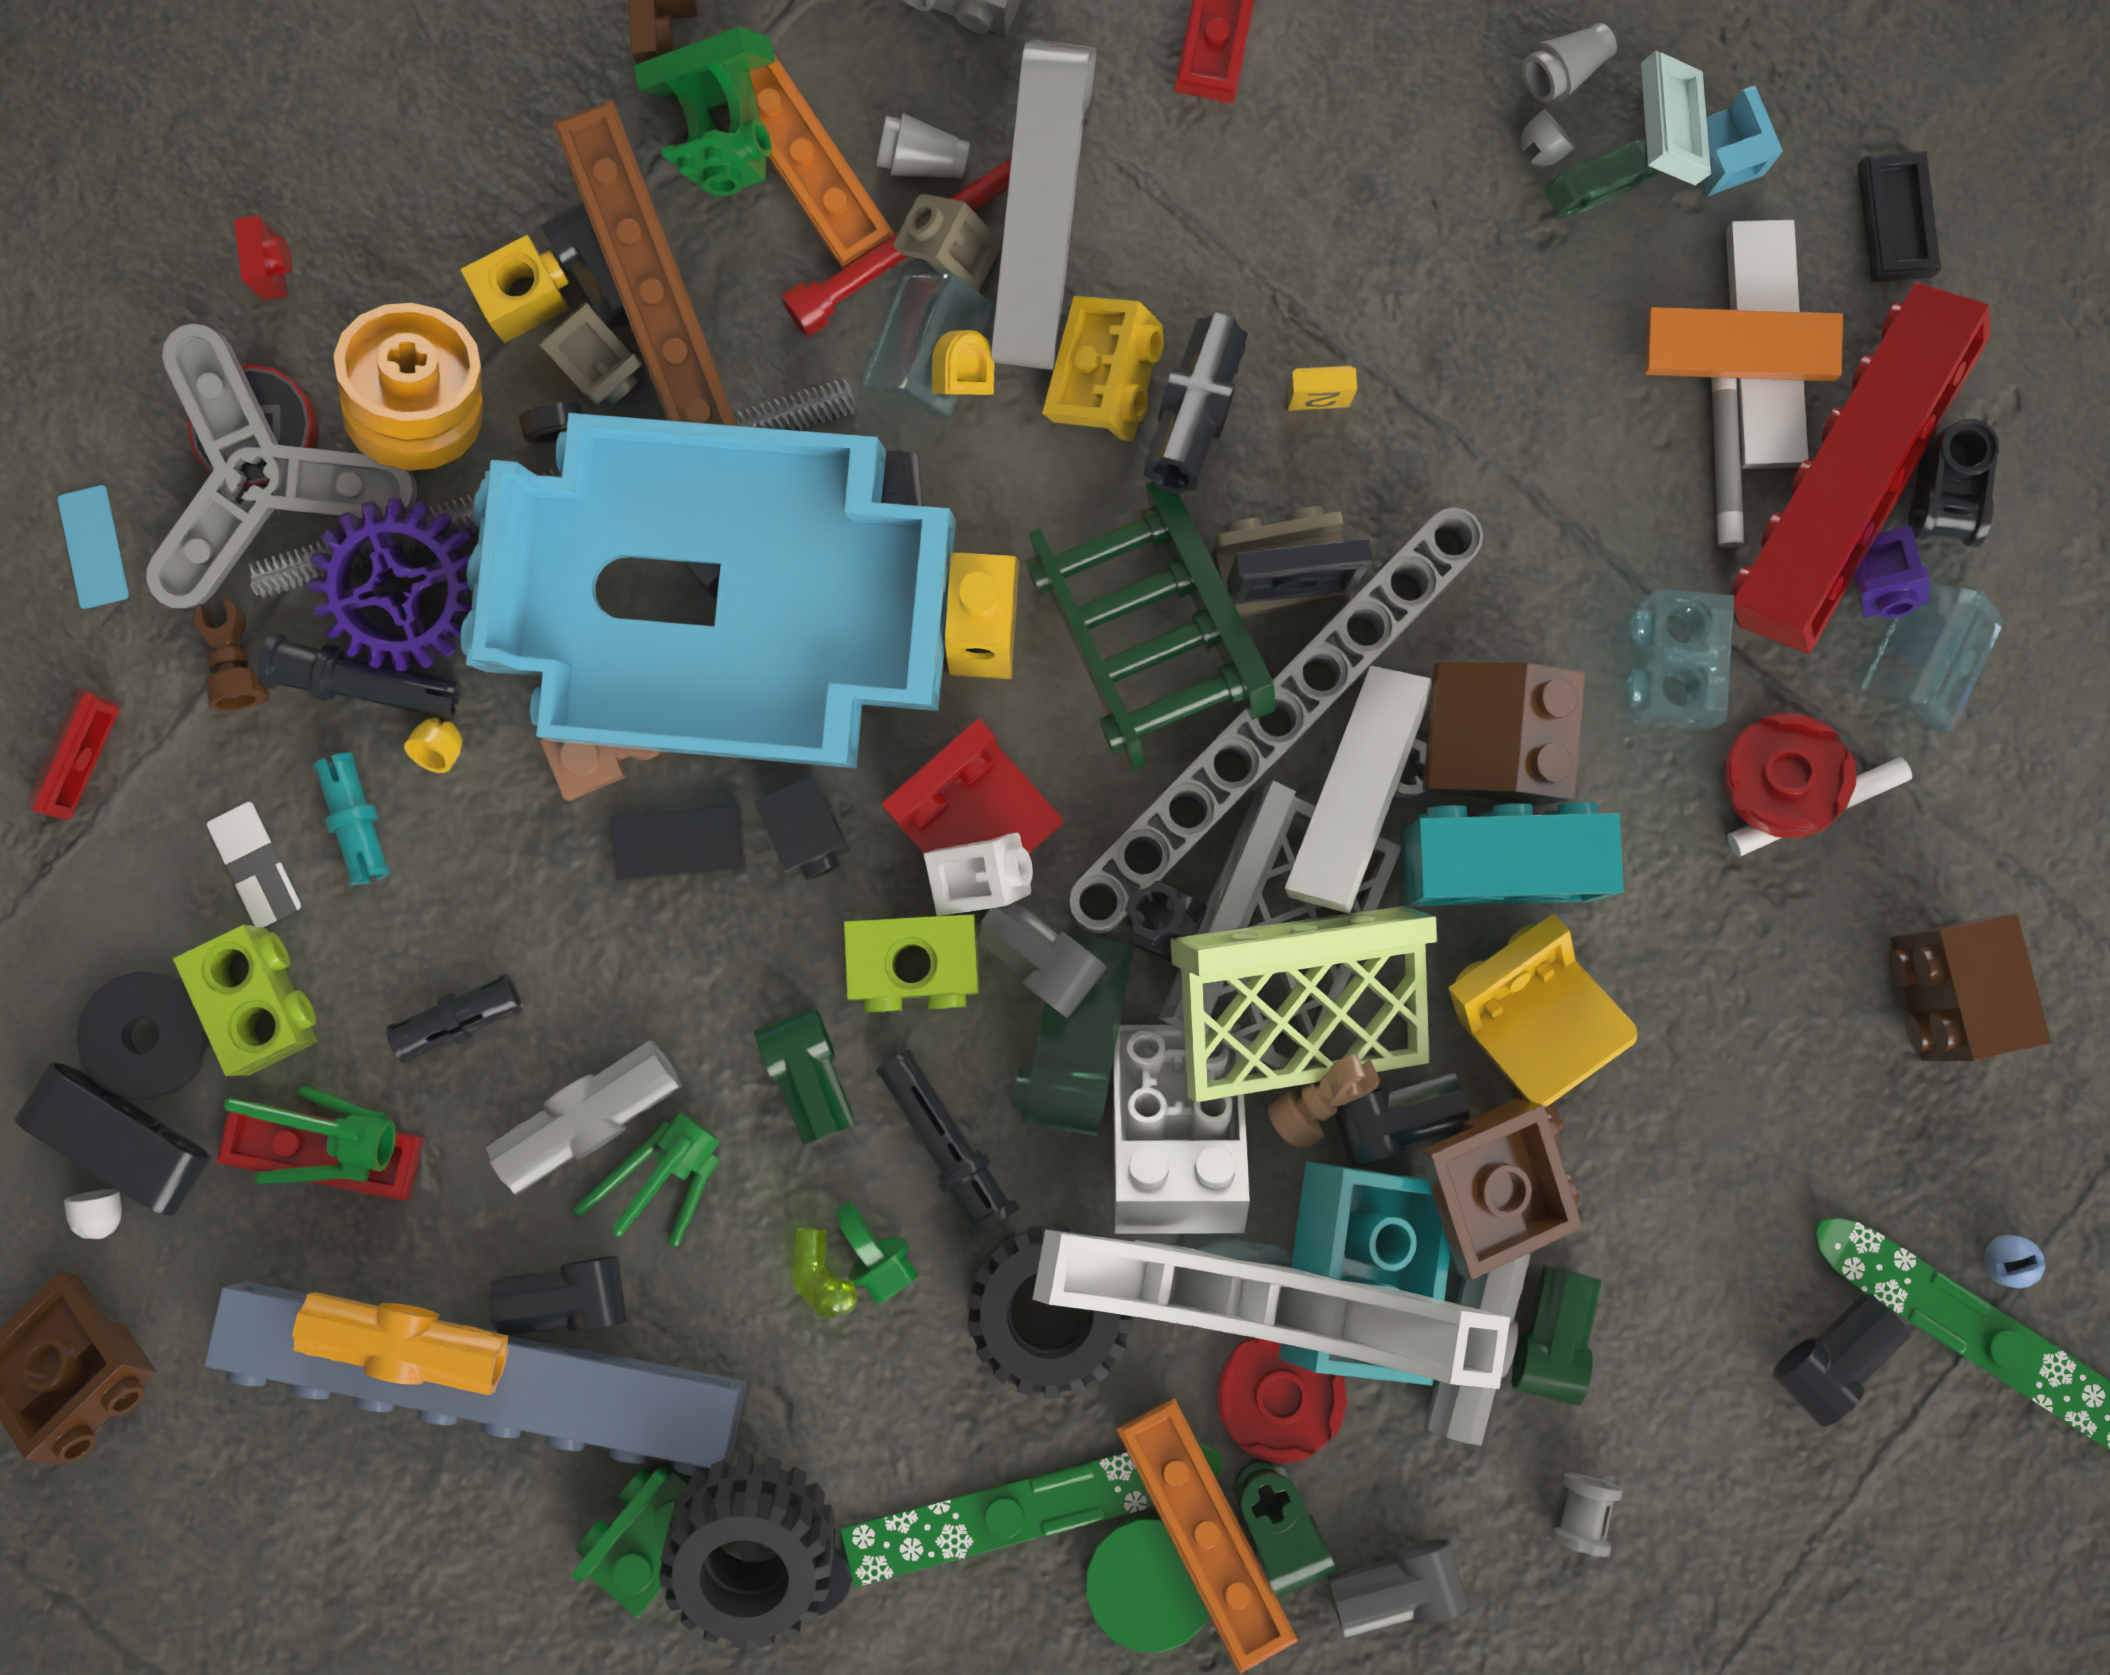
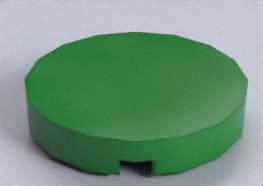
[1086,1515,1209,1653]

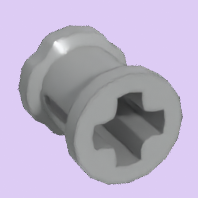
[1551,1473,1623,1557]

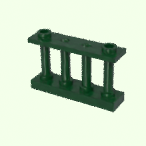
[1025,481,1276,771]

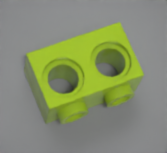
[173,925,318,1076]

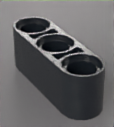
[14,1062,211,1216]

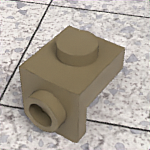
[538,303,642,405]

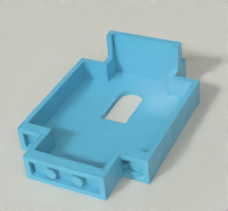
[461,413,956,768]

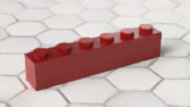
[1730,282,1991,655]

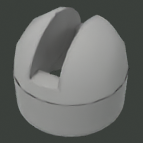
[1520,109,1575,167]

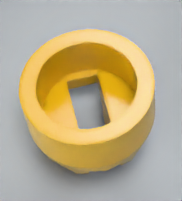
[404,718,462,773]

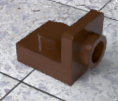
[628,0,698,65]

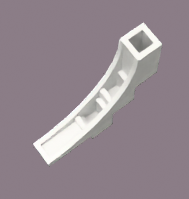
[1033,1230,1510,1389]

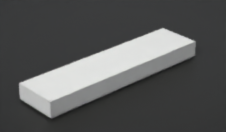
[1726,220,1808,469]
[1285,665,1432,914]

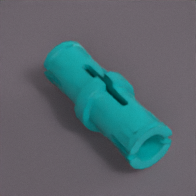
[312,753,391,886]

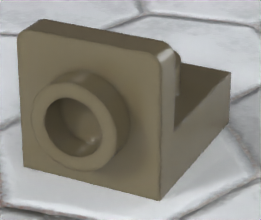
[894,194,1003,296]

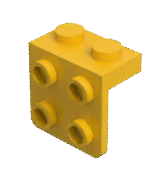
[1448,913,1637,1107]

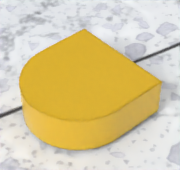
[932,330,994,395]

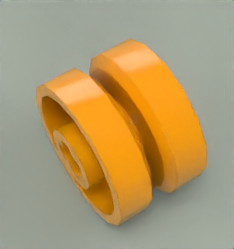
[334,303,484,471]

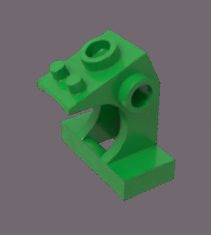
[633,26,776,198]

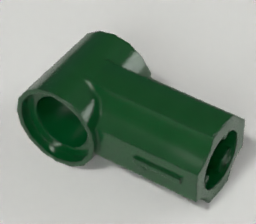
[754,1005,856,1145]
[1511,1265,1602,1406]

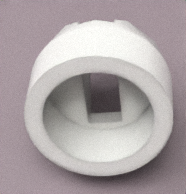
[64,1189,122,1239]

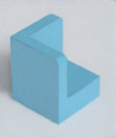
[1701,86,1783,197]

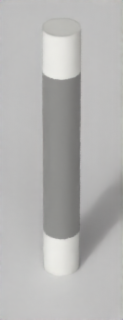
[1711,377,1744,548]

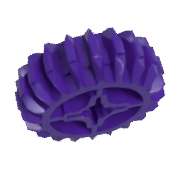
[308,497,473,671]

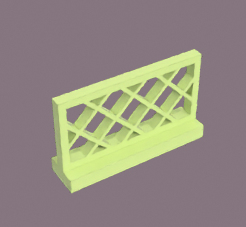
[1171,906,1437,1102]

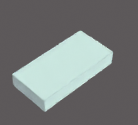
[1641,51,1711,186]

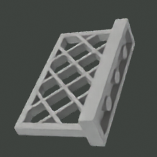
[1158,780,1402,1070]

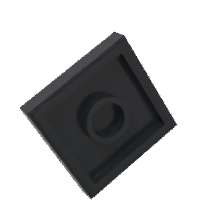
[1226,538,1372,605]

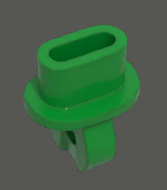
[834,1200,918,1304]

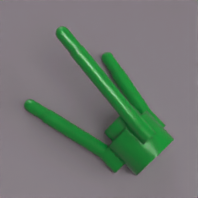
[223,1085,396,1184]
[572,1112,721,1247]

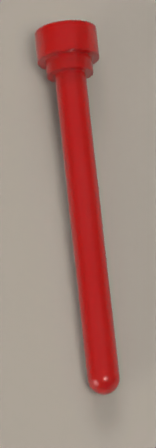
[780,157,1012,339]

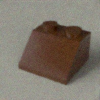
[1423,662,1585,806]

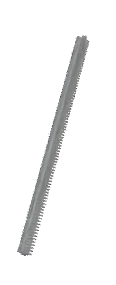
[249,378,856,598]

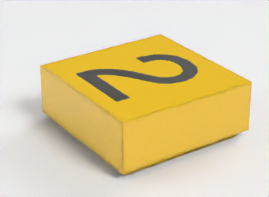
[1286,366,1357,411]

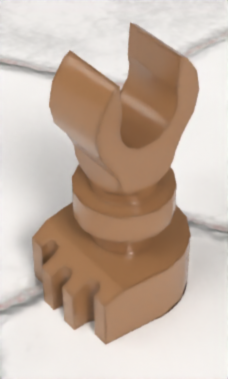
[1268,1054,1380,1148]

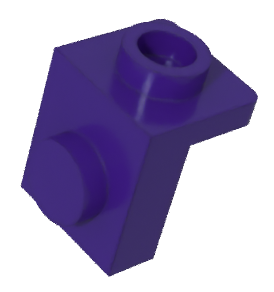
[1853,526,1930,618]

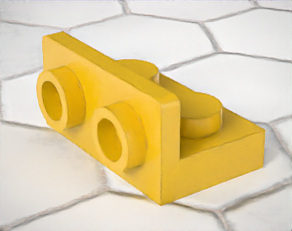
[1042,296,1164,441]

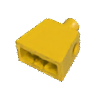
[945,553,1020,679]

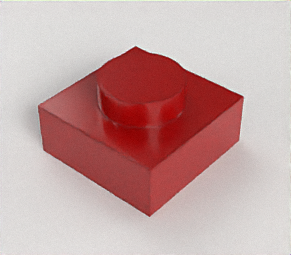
[234,215,293,301]

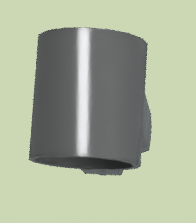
[977,901,1108,1019]
[1327,1538,1468,1638]

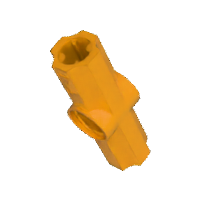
[292,1292,509,1395]

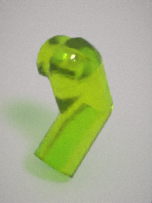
[792,1228,857,1319]

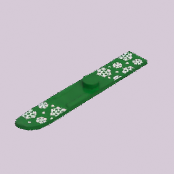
[1813,1218,2110,1451]
[840,1442,1223,1588]

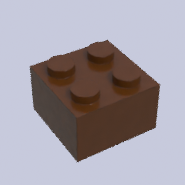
[1889,913,2052,1061]

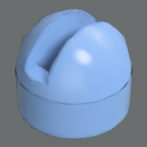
[1984,1235,2045,1289]

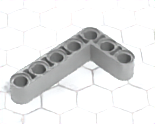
[991,40,1096,370]

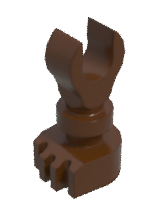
[193,597,270,711]

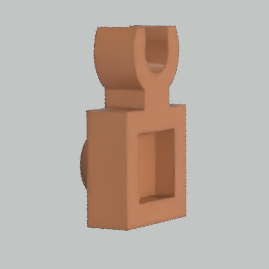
[540,739,662,801]

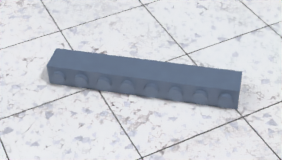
[204,1281,747,1476]

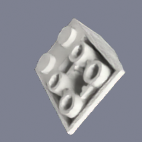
[1113,1025,1250,1234]

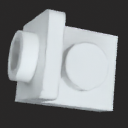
[924,833,1033,916]

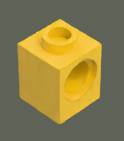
[460,235,570,343]

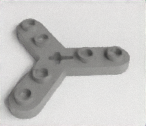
[146,324,418,608]

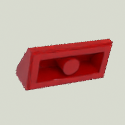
[27,689,121,820]

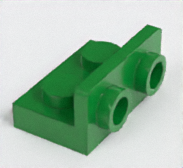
[571,1460,690,1619]

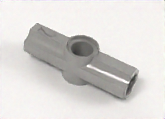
[486,1041,682,1194]
[1424,1253,1531,1446]

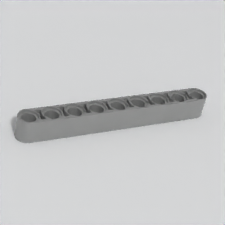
[1069,507,1483,934]

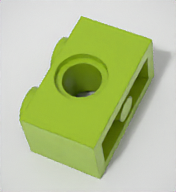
[844,915,980,1013]

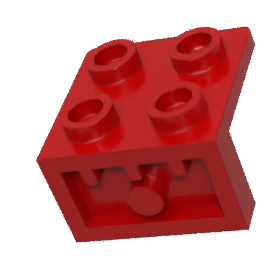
[881,718,1063,854]

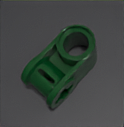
[1234,1459,1337,1599]

